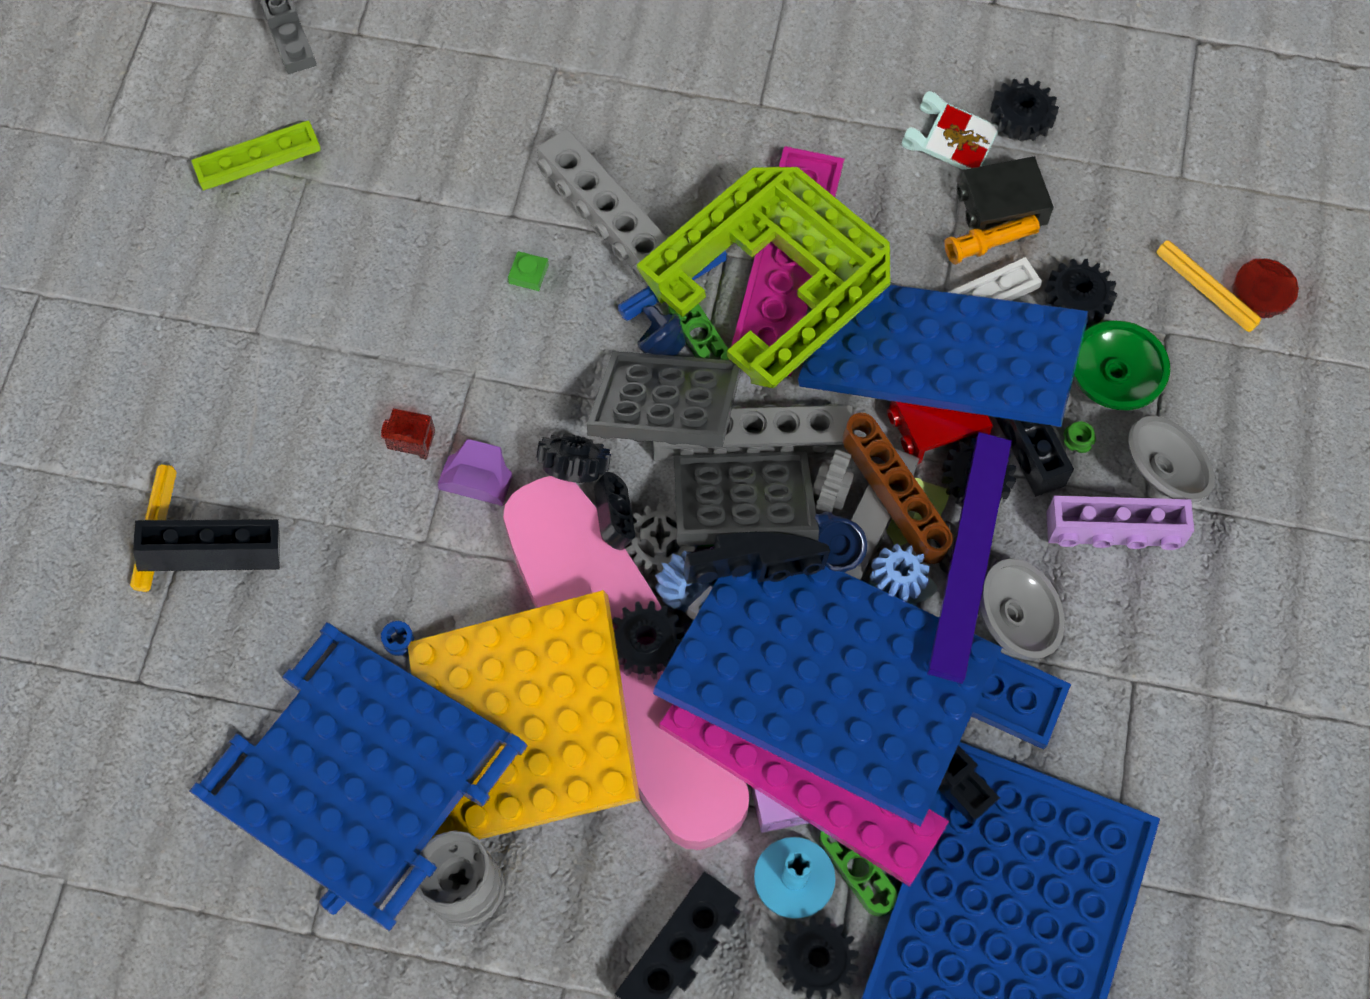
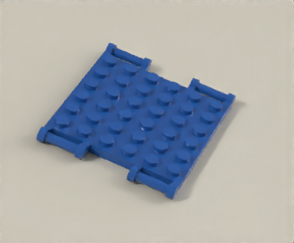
[189,623,528,932]

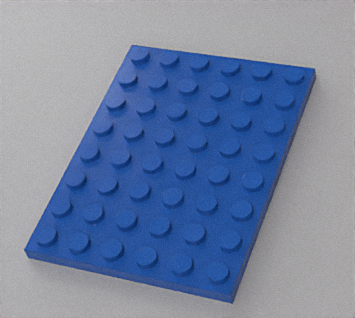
[653,566,1002,827]
[861,742,1161,999]

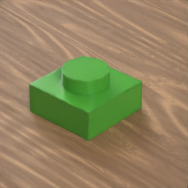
[508,251,549,291]

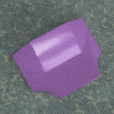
[437,439,513,506]

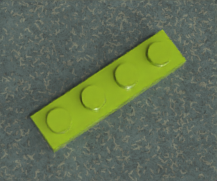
[191,120,321,191]

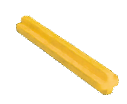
[1156,240,1261,332]
[130,464,177,592]

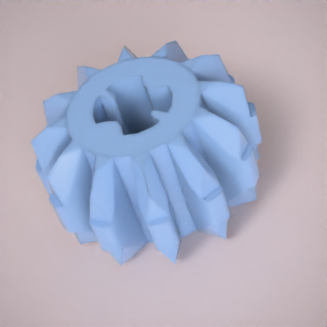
[870,543,930,602]
[654,551,713,612]

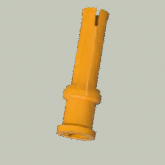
[945,215,1040,265]

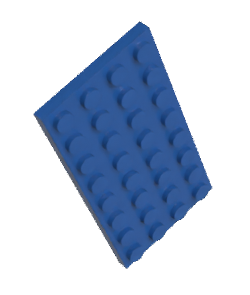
[798,285,1088,427]

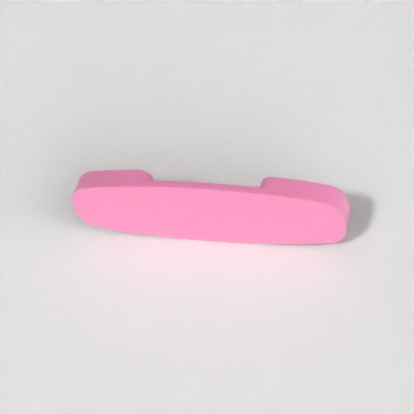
[503,476,749,850]

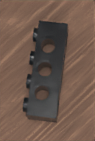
[995,417,1074,497]
[614,871,742,999]

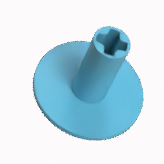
[754,837,835,919]

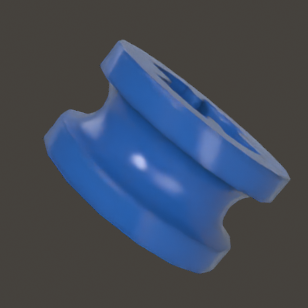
[381,621,414,656]

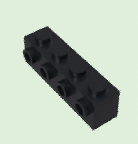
[133,519,280,571]

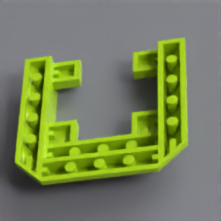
[636,167,891,388]

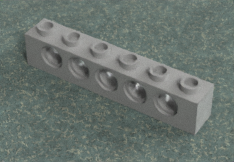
[537,128,668,286]
[653,403,854,461]

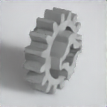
[813,449,854,514]
[626,503,695,576]

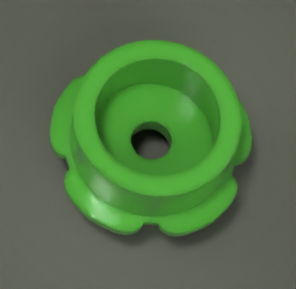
[1063,421,1096,453]

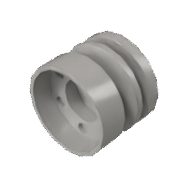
[416,831,505,927]

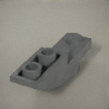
[259,0,317,75]

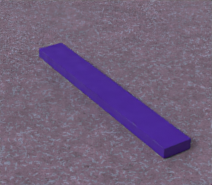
[927,432,1012,684]

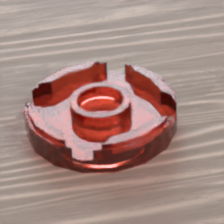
[1232,258,1299,318]

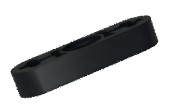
[594,472,635,550]

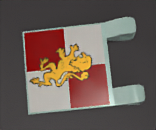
[902,91,998,170]

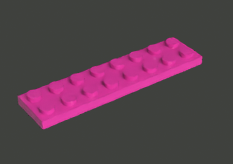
[729,146,845,376]
[659,704,949,887]

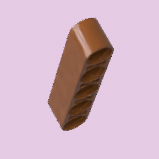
[842,413,953,564]

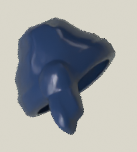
[637,306,686,356]
[815,512,868,572]

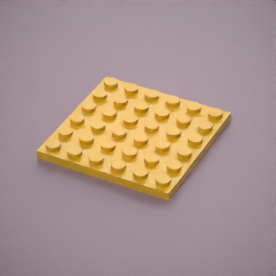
[408,590,640,840]

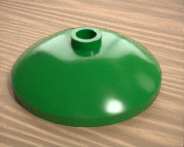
[1073,321,1170,410]

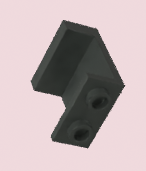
[956,156,1054,231]

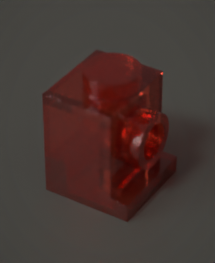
[381,408,435,460]

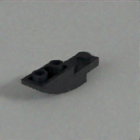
[683,531,830,584]
[938,746,1000,824]

